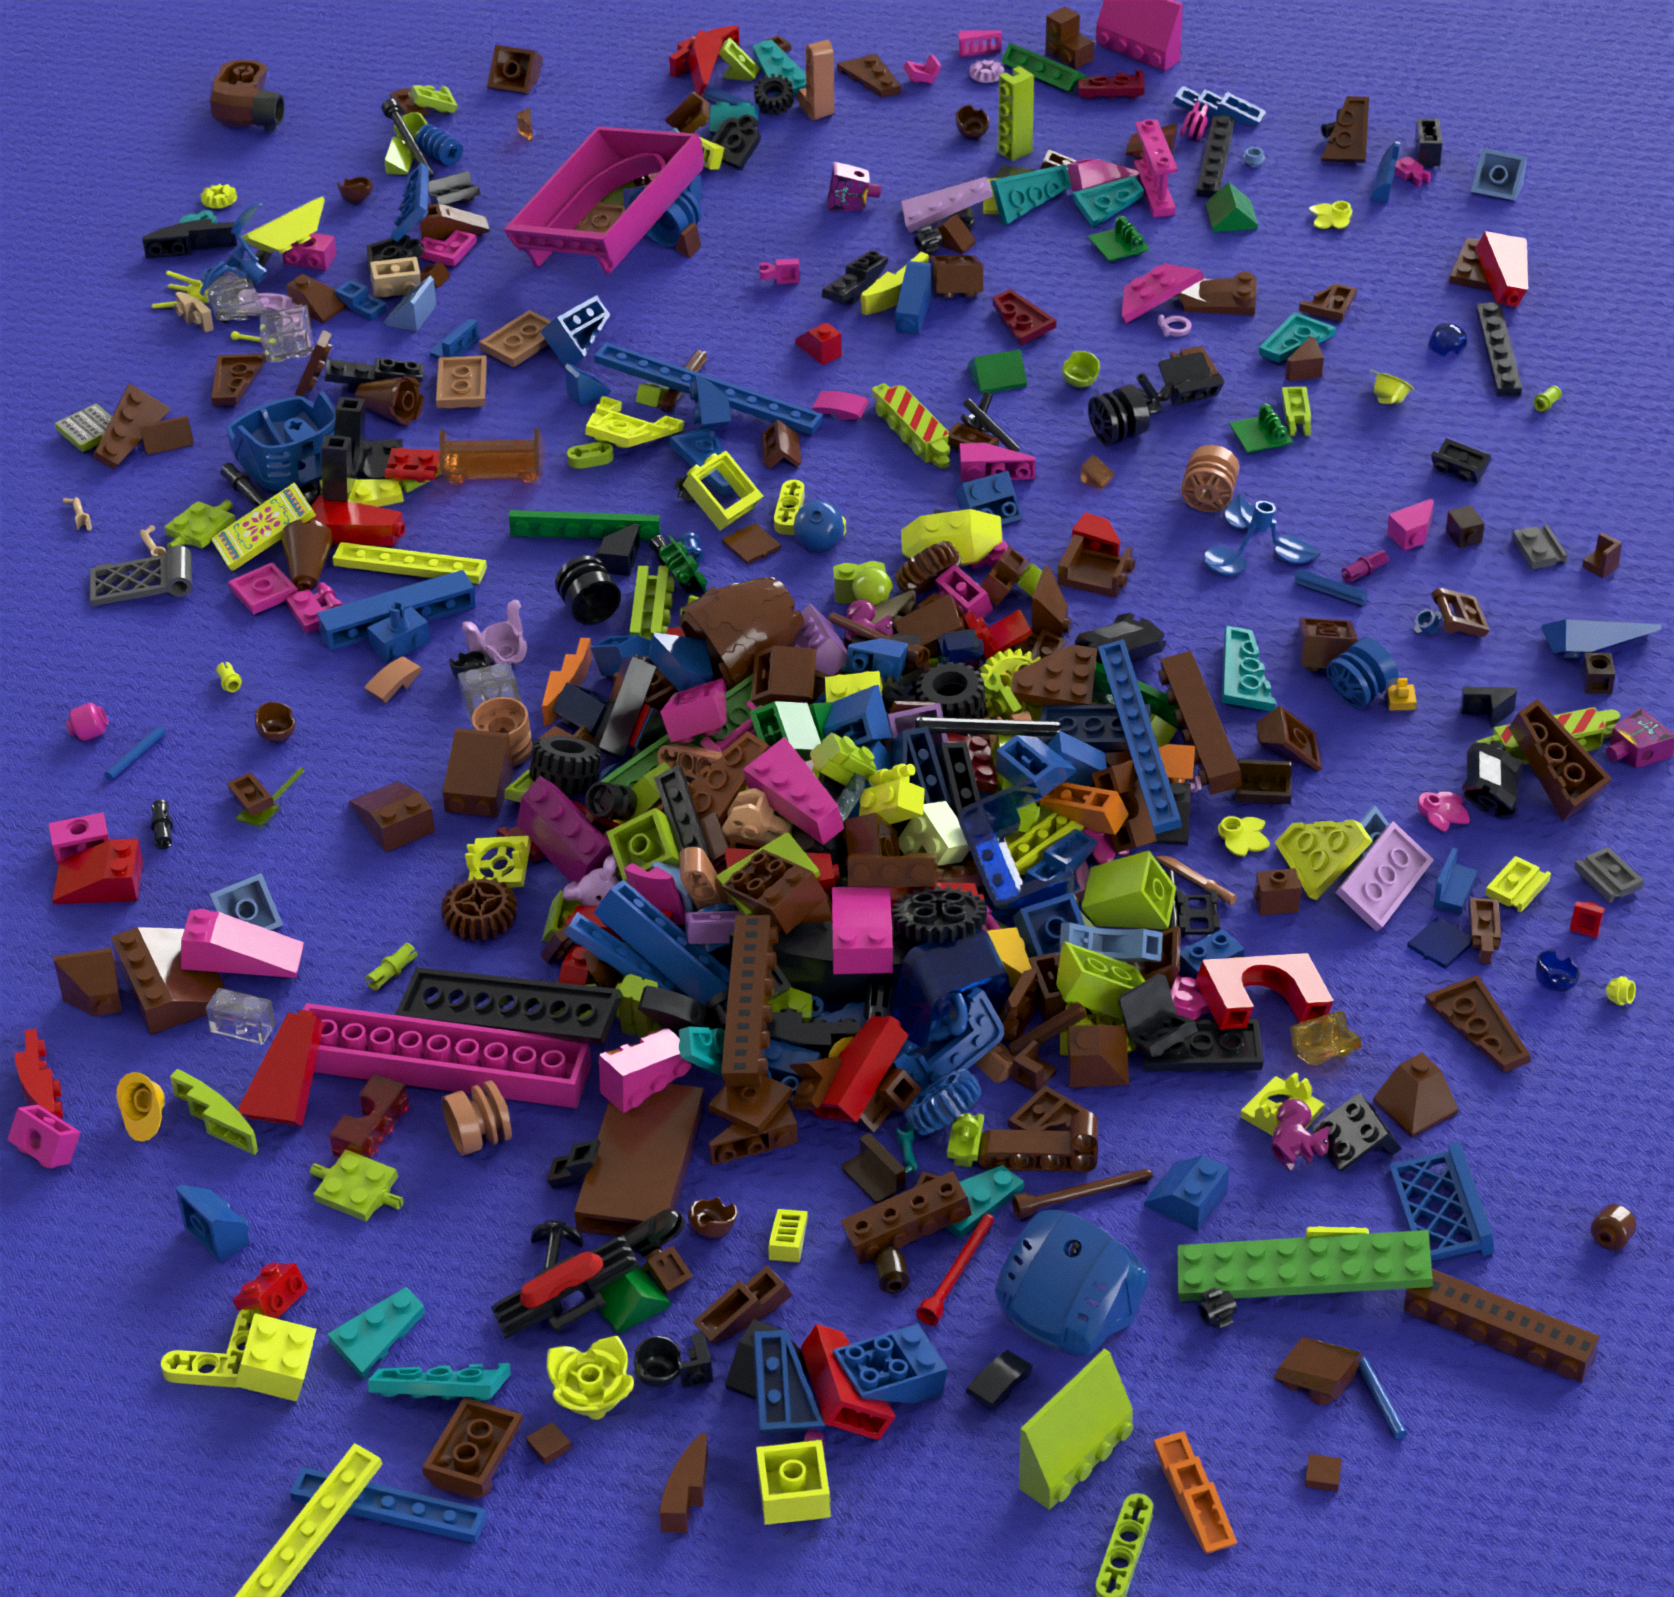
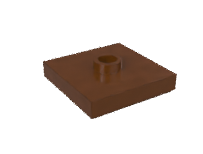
[708,1075,793,1134]

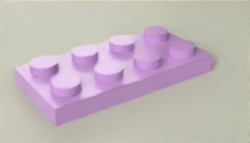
[1335,821,1434,932]

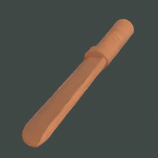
[1154,856,1237,905]

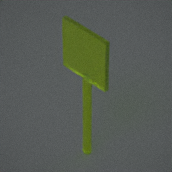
[235,767,304,827]

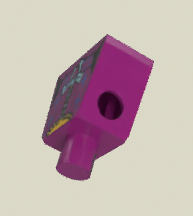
[827,162,881,211]
[1606,708,1674,768]

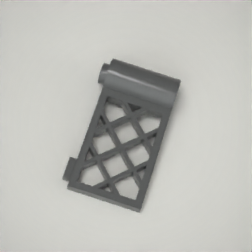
[90,545,192,607]

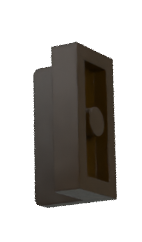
[842,1133,906,1205]

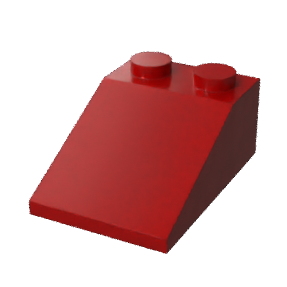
[52,839,143,904]

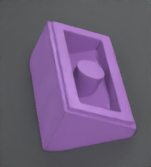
[685,911,743,944]

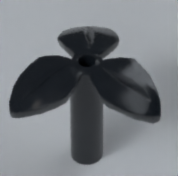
[1136,373,1174,414]
[960,391,1001,433]
[531,1220,584,1270]

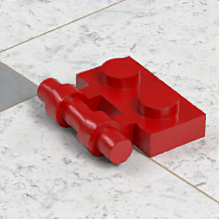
[385,448,441,483]

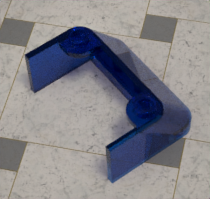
[958,778,1082,909]
[891,929,1009,1048]

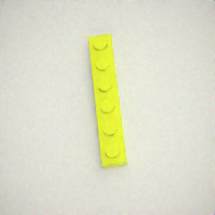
[333,542,487,584]
[235,1443,383,1597]

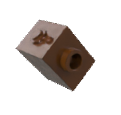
[1253,868,1302,916]

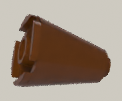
[355,376,424,425]
[281,520,332,591]

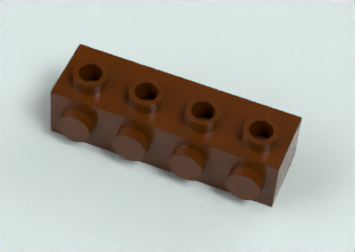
[841,1171,972,1265]

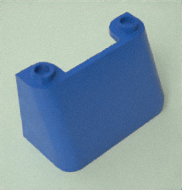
[889,973,1004,1095]

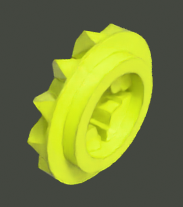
[201,183,237,209]

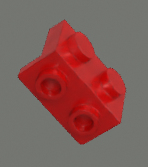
[232,1262,308,1319]

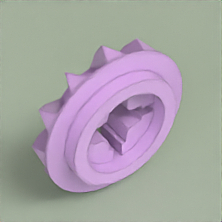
[969,59,1004,83]

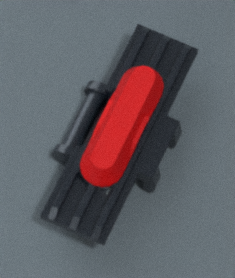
[491,1235,640,1339]

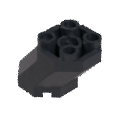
[1074,613,1167,664]
[1462,741,1525,819]

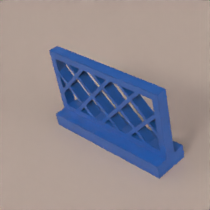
[1389,1141,1495,1261]

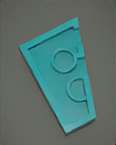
[1258,312,1336,363]
[328,1287,425,1380]

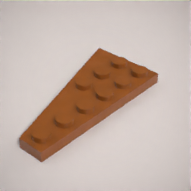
[657,731,771,824]

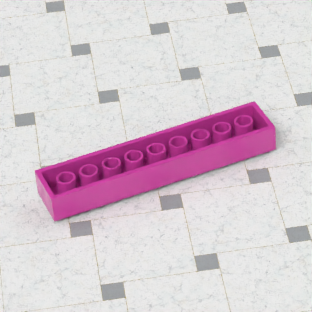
[303,1003,592,1109]

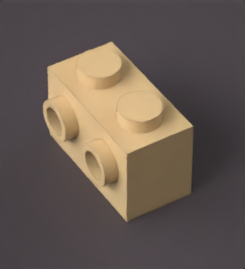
[370,257,420,298]

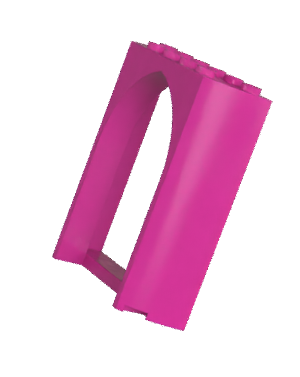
[503,127,704,275]

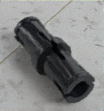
[151,800,173,849]

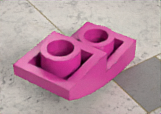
[812,391,869,420]

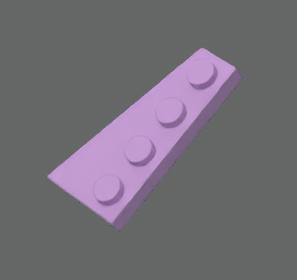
[902,177,992,233]

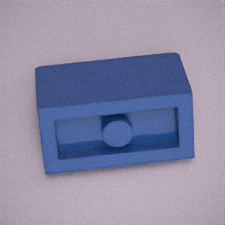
[429,318,480,359]
[1434,848,1478,915]

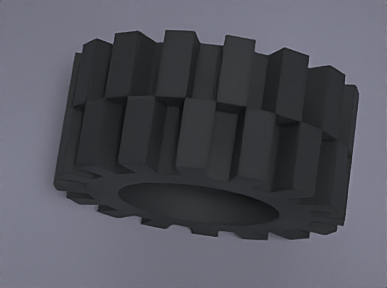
[754,74,794,116]

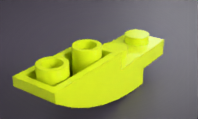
[860,252,929,315]

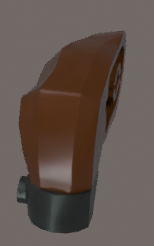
[210,60,285,131]

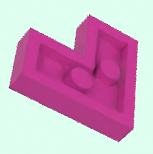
[419,230,477,267]

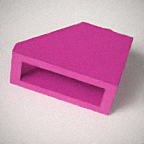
[1387,499,1434,551]

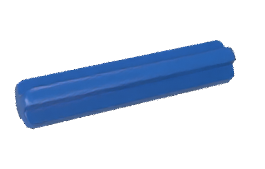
[704,87,760,114]
[1294,569,1368,606]

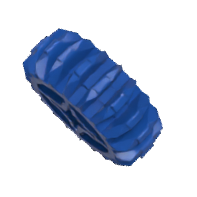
[904,1069,982,1135]

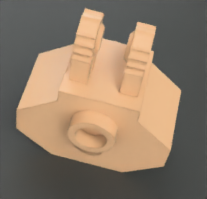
[722,788,791,843]

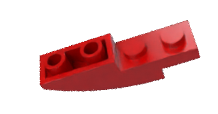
[669,25,740,78]
[14,1029,64,1119]

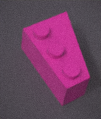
[599,1028,691,1114]

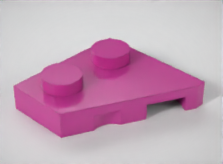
[1171,976,1211,1020]

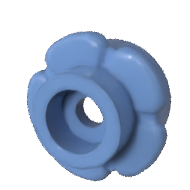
[1243,147,1265,167]

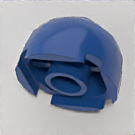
[793,500,845,553]

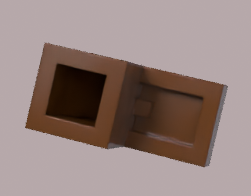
[858,1068,922,1132]

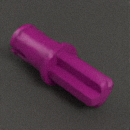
[1341,550,1389,583]

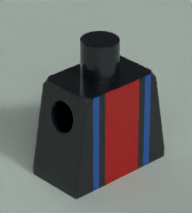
[628,703,668,761]

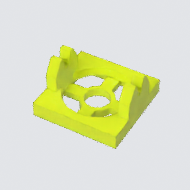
[465,836,531,888]
[1240,1072,1325,1136]

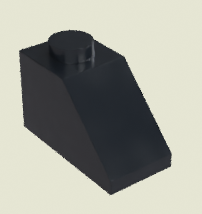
[595,524,640,576]

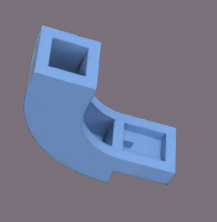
[1059,923,1163,962]

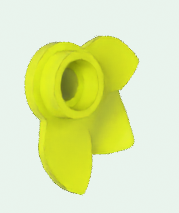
[1310,201,1353,229]
[1218,816,1270,857]

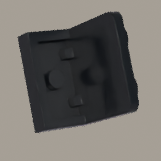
[1117,974,1198,1057]

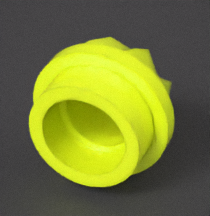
[1606,976,1636,1006]

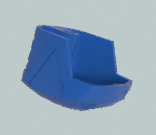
[227,391,336,492]
[995,1210,1148,1357]

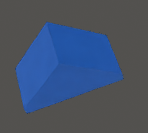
[565,363,611,406]

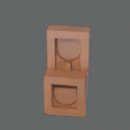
[364,656,423,704]

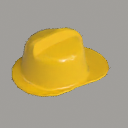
[116,1072,165,1142]

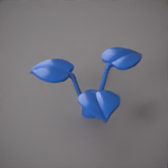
[199,202,268,296]
[1204,495,1321,576]

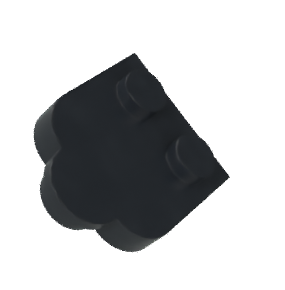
[708,114,761,170]
[366,235,425,275]
[356,439,403,480]

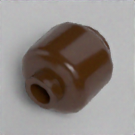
[1591,1204,1637,1250]

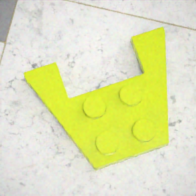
[585,396,685,448]

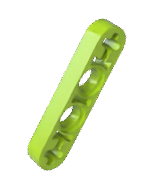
[1095,1493,1153,1597]

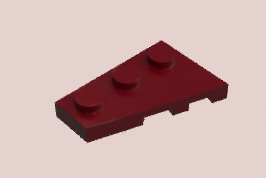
[1078,69,1145,98]

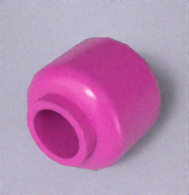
[66,702,109,741]

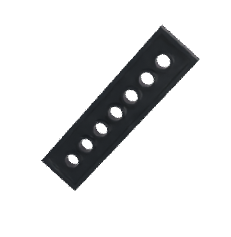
[395,967,623,1045]

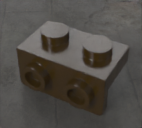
[1235,759,1292,804]

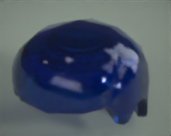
[1428,323,1467,356]
[1535,950,1580,992]

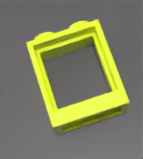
[682,451,764,531]

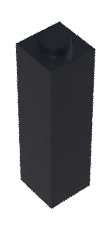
[592,654,656,757]

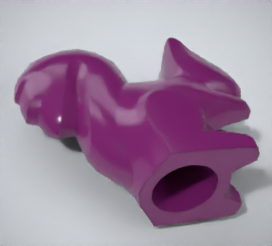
[843,600,893,645]
[1270,1099,1330,1172]

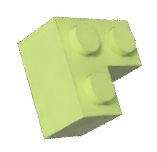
[898,801,974,866]

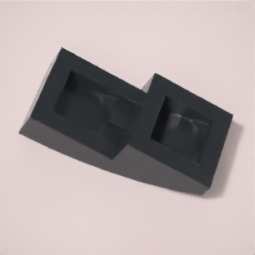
[546,1139,601,1189]
[966,1350,1033,1409]

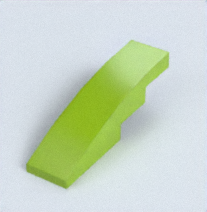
[170,1069,258,1155]

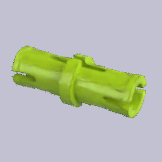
[365,943,418,991]

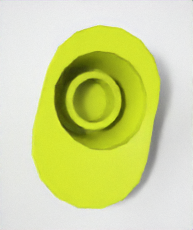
[1370,369,1414,405]

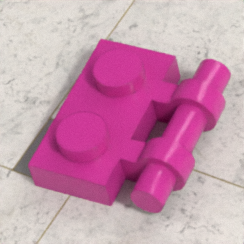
[285,583,343,634]

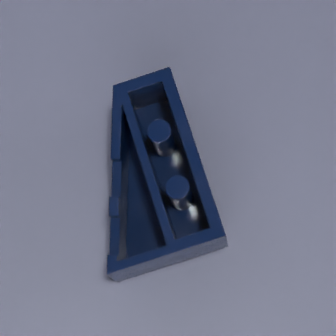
[890,727,952,824]

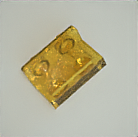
[1290,1011,1362,1065]

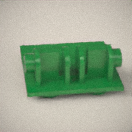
[1088,216,1150,262]
[1229,404,1293,453]
[659,535,708,593]

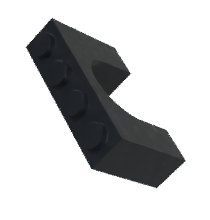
[321,397,365,502]

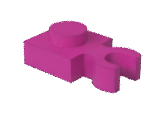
[1394,156,1431,187]

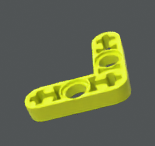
[774,480,846,536]
[161,1309,262,1388]

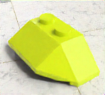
[242,196,325,254]
[901,509,1002,566]
[993,805,1085,876]

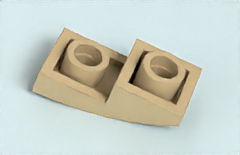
[174,292,214,333]

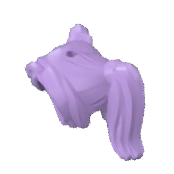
[462,600,527,668]
[562,853,619,906]

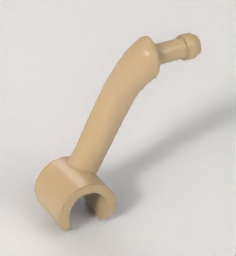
[63,497,92,531]
[140,525,166,566]

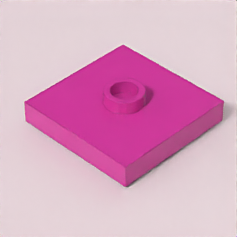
[228,562,298,615]

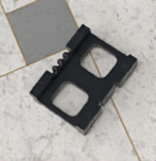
[1177,890,1220,937]

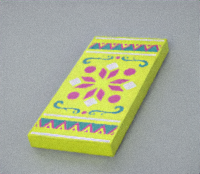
[211,482,316,571]

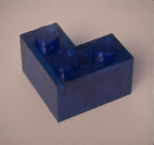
[937,629,984,673]

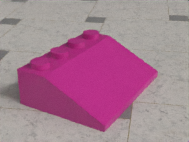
[1096,0,1183,71]

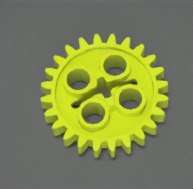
[980,649,1043,721]

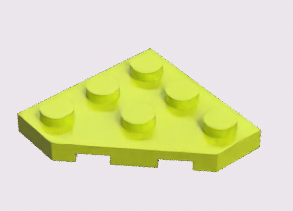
[1274,820,1373,900]

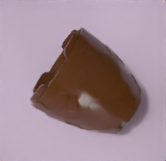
[679,577,805,692]

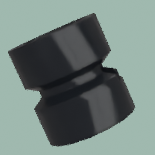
[585,781,637,821]

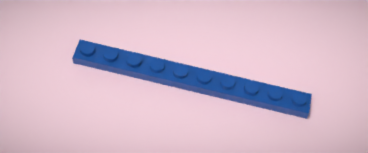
[595,342,823,435]
[1098,639,1182,834]

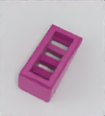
[959,30,1002,57]

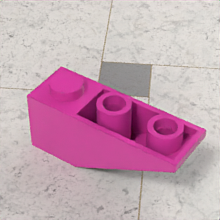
[1067,158,1141,191]
[960,443,1036,481]

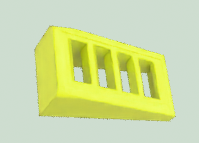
[699,137,724,170]
[768,1209,808,1263]

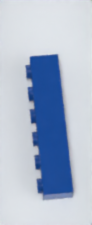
[317,570,476,650]
[594,880,730,1008]

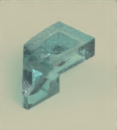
[836,773,865,822]

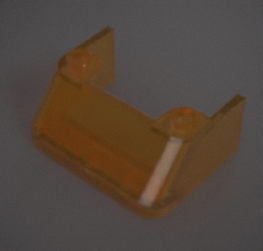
[439,428,545,483]

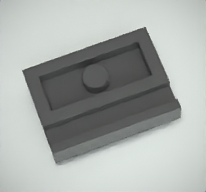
[1512,524,1567,570]
[1574,847,1644,903]

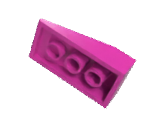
[661,678,726,744]
[832,887,893,974]
[181,909,304,978]

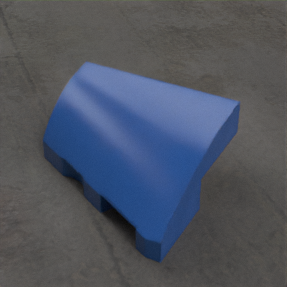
[1370,141,1401,203]

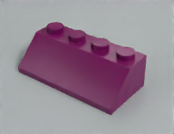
[517,776,613,883]

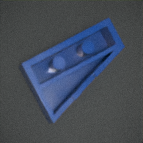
[540,295,610,367]
[1036,731,1107,806]
[753,1330,825,1434]

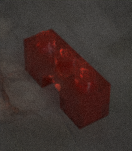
[329,1074,409,1158]

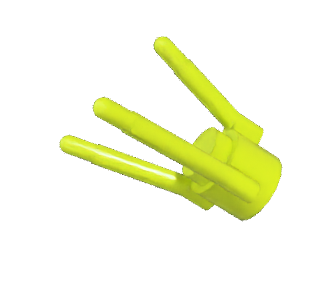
[152,271,210,309]

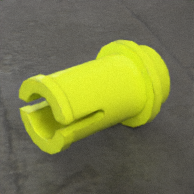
[216,662,242,692]

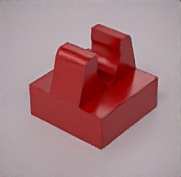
[1569,901,1605,938]

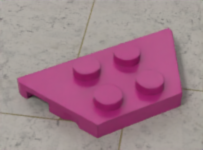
[1122,264,1205,323]

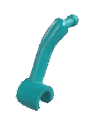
[896,1123,918,1174]

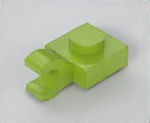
[983,672,1022,720]

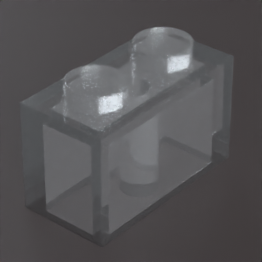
[206,988,275,1044]

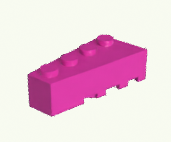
[743,737,844,845]

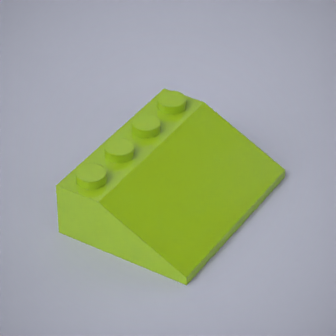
[1019,1348,1134,1510]

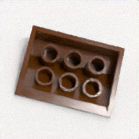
[110,927,233,1034]

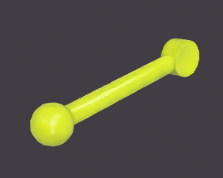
[231,331,278,347]

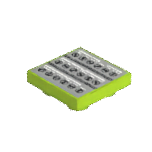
[55,404,112,452]

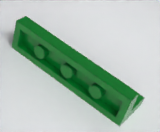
[1001,42,1088,93]

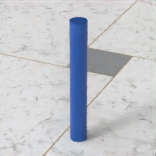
[105,726,166,781]
[1358,1357,1407,1439]

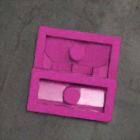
[624,863,686,925]

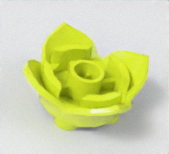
[547,1336,634,1420]

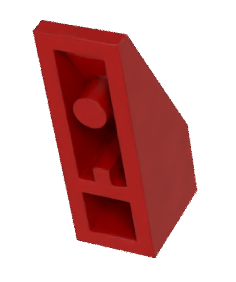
[687,30,723,97]

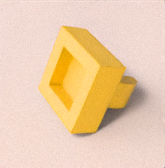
[1386,678,1417,710]

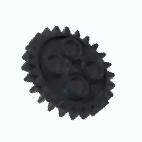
[891,886,987,943]

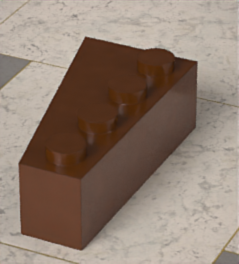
[1509,699,1612,822]

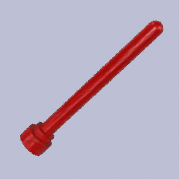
[916,1214,994,1326]

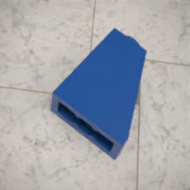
[896,261,931,334]
[648,633,713,692]

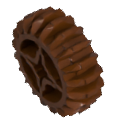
[894,541,962,595]
[441,876,518,943]

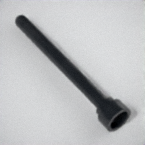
[381,99,434,179]

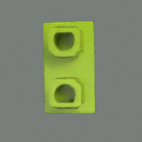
[947,1113,984,1167]

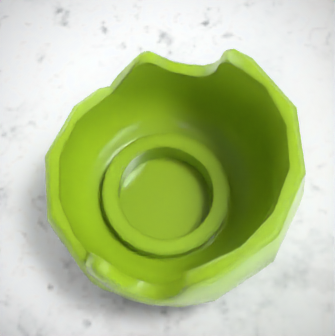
[394,112,428,141]
[1062,351,1100,388]
[852,567,893,605]

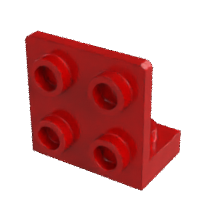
[963,609,1033,659]

